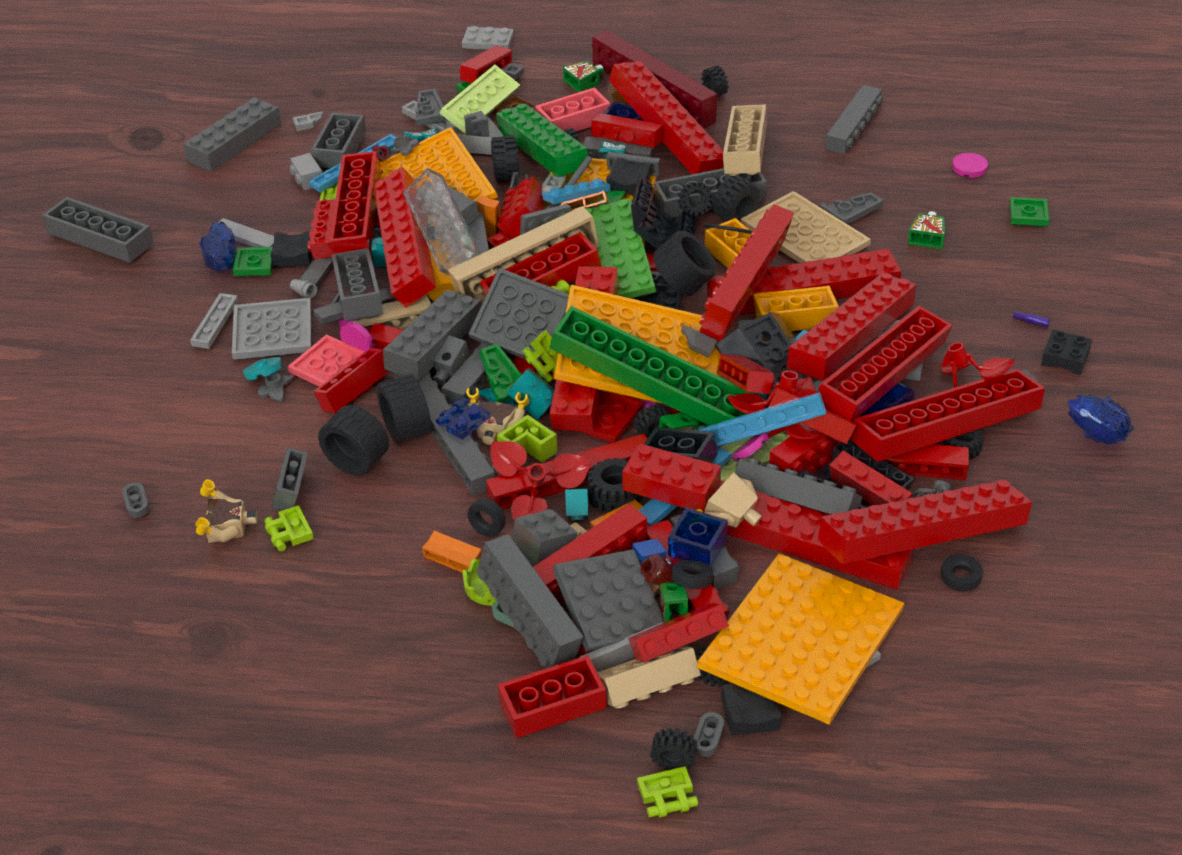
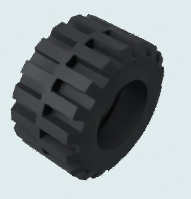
[491,135,519,181]
[712,176,761,222]
[588,458,642,513]

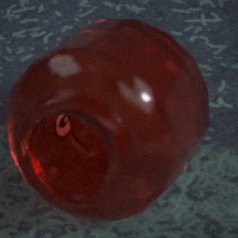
[641,554,674,587]

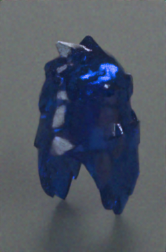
[199,221,236,272]
[1067,395,1134,444]

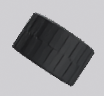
[654,231,716,295]
[377,374,431,443]
[318,405,389,476]

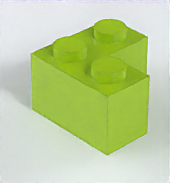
[497,415,557,463]

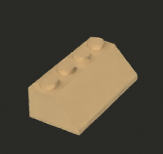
[597,646,701,708]

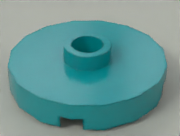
[243,357,283,380]

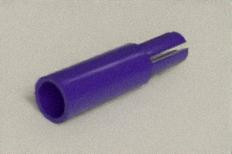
[1013,311,1050,327]

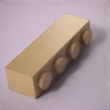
[353,295,431,331]

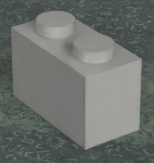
[289,153,322,190]

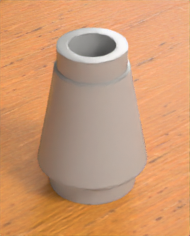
[290,279,317,298]

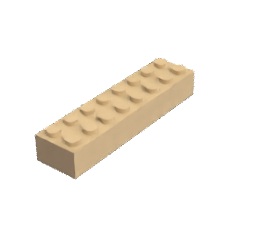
[723,104,767,176]
[448,206,600,303]

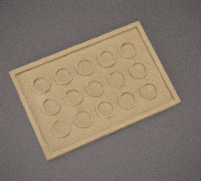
[741,191,871,263]

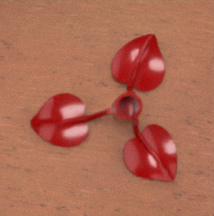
[938,342,1015,393]
[728,371,820,439]
[491,441,591,521]

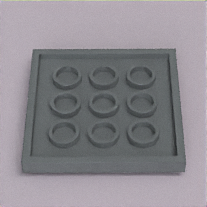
[469,268,569,365]
[552,549,664,651]

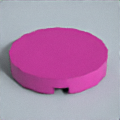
[952,153,988,178]
[340,322,375,351]
[731,432,770,462]

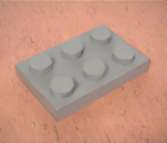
[462,26,514,50]

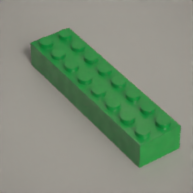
[496,104,589,177]

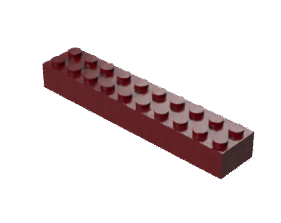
[592,30,717,129]

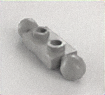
[542,174,566,196]

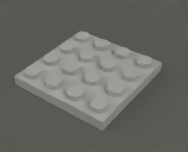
[232,298,312,359]

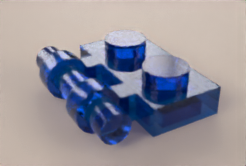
[436,397,490,440]

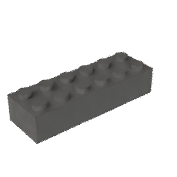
[183,98,281,172]
[654,168,767,219]
[42,197,154,263]
[332,248,383,321]
[383,290,481,381]
[477,534,583,668]

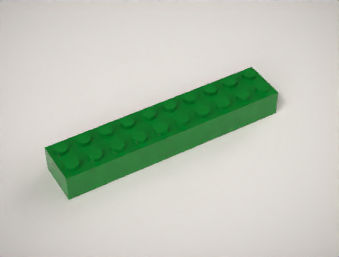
[549,306,754,426]

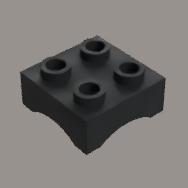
[606,158,651,195]
[270,231,312,267]
[1041,329,1092,375]
[721,684,782,735]

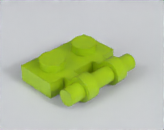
[522,330,558,383]
[264,505,314,551]
[637,767,698,818]

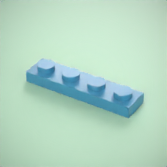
[543,179,610,204]

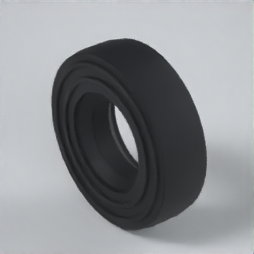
[467,498,506,537]
[941,554,983,591]
[672,560,713,589]

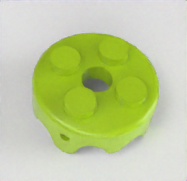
[463,559,497,606]

